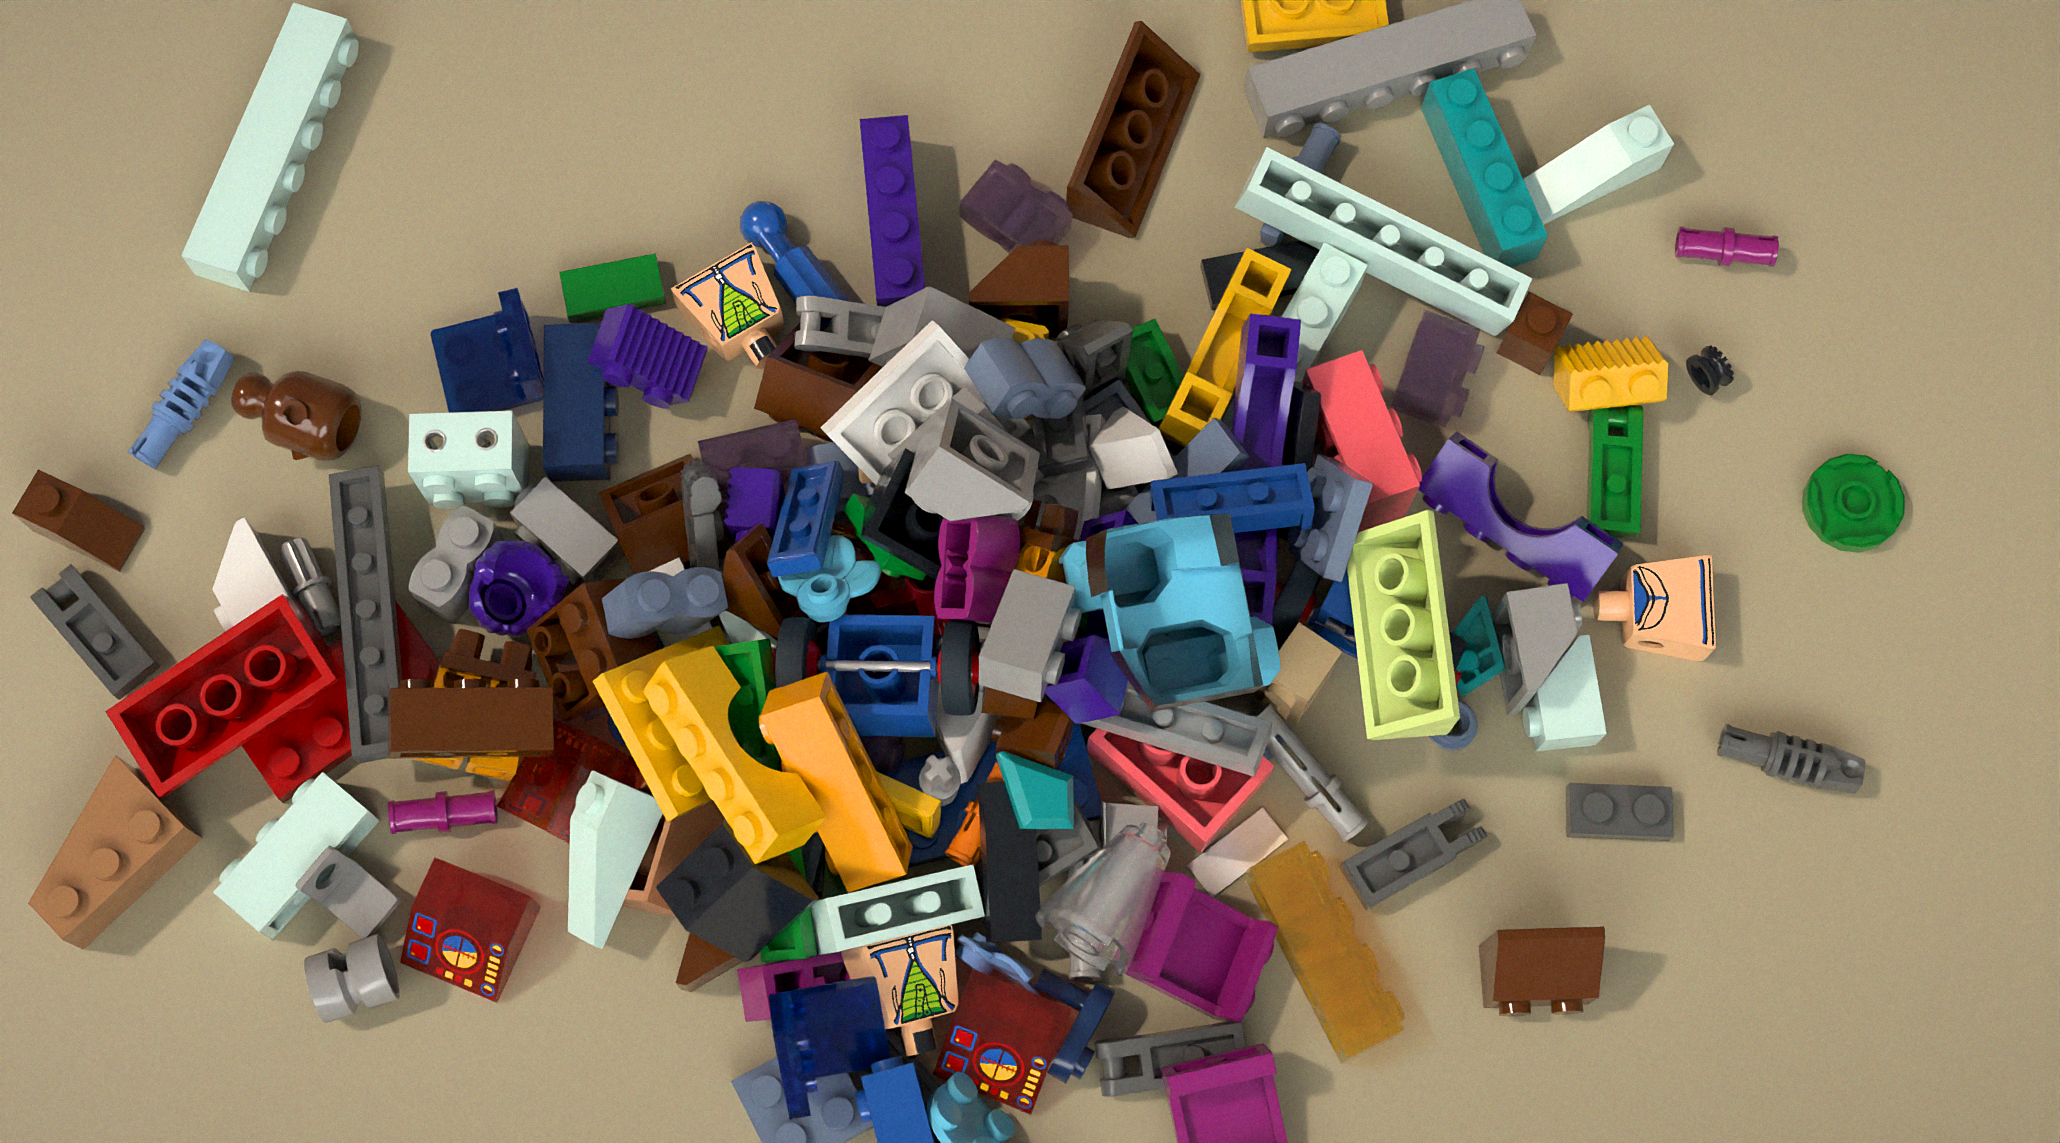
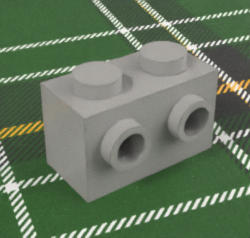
[979,569,1082,703]

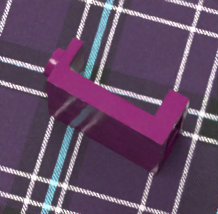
[1114,871,1278,1023]
[1160,1043,1288,1143]

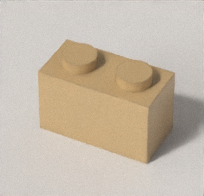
[1254,622,1343,725]

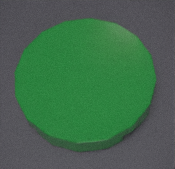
[1802,454,1905,553]

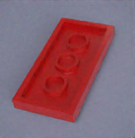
[242,602,440,803]

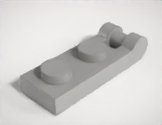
[794,296,886,358]

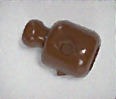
[231,371,362,461]

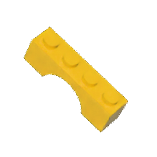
[1159,248,1292,447]
[643,646,827,864]

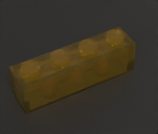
[1244,841,1405,1064]

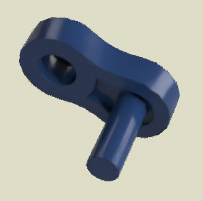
[1034,968,1116,1084]

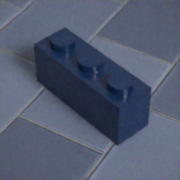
[543,323,619,482]

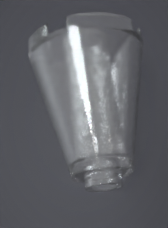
[1035,822,1171,976]

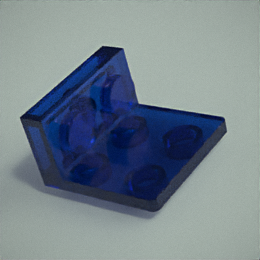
[430,288,544,413]
[769,976,890,1120]

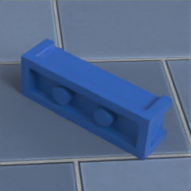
[1150,463,1315,533]

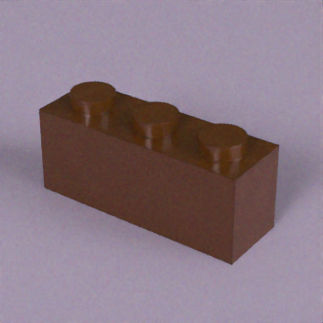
[388,678,554,759]

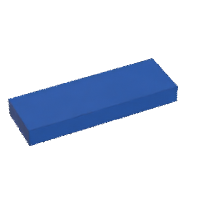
[767,461,845,577]

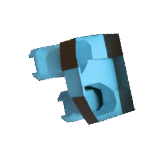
[1059,513,1281,711]

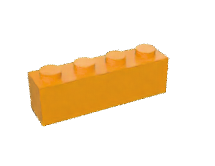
[759,671,913,893]

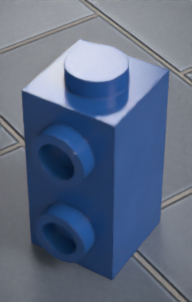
[855,1056,937,1143]

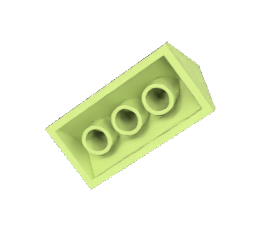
[1347,510,1460,740]

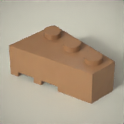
[28,755,202,949]

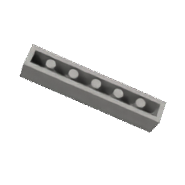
[1244,0,1537,138]

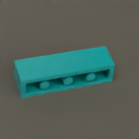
[1421,68,1548,268]

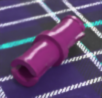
[1675,226,1779,267]
[388,790,498,834]

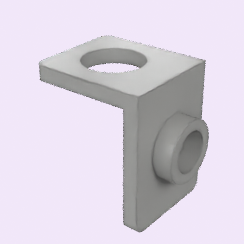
[295,846,400,938]

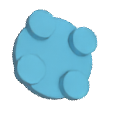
[927,1072,1015,1143]

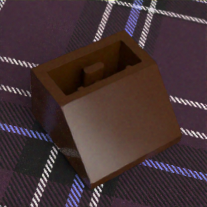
[526,578,660,721]

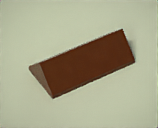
[1065,21,1201,238]

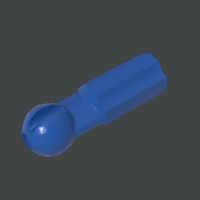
[740,201,849,330]

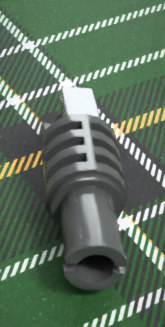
[1717,724,1865,794]

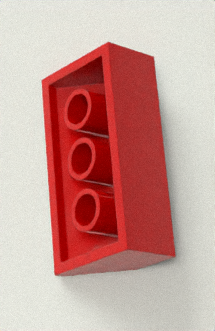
[105,594,339,798]

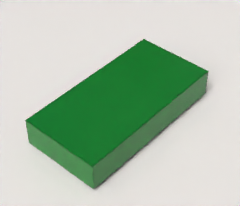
[559,253,666,323]

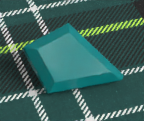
[1452,596,1506,697]
[996,751,1074,829]

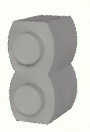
[408,505,505,623]

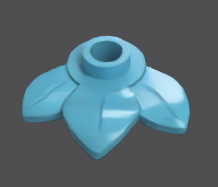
[778,535,881,622]

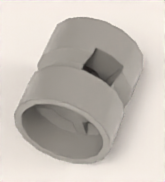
[304,934,400,1023]

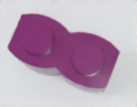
[934,515,1020,624]

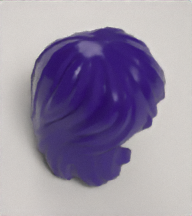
[468,540,569,637]

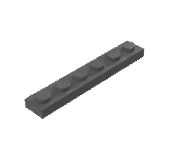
[329,465,403,764]

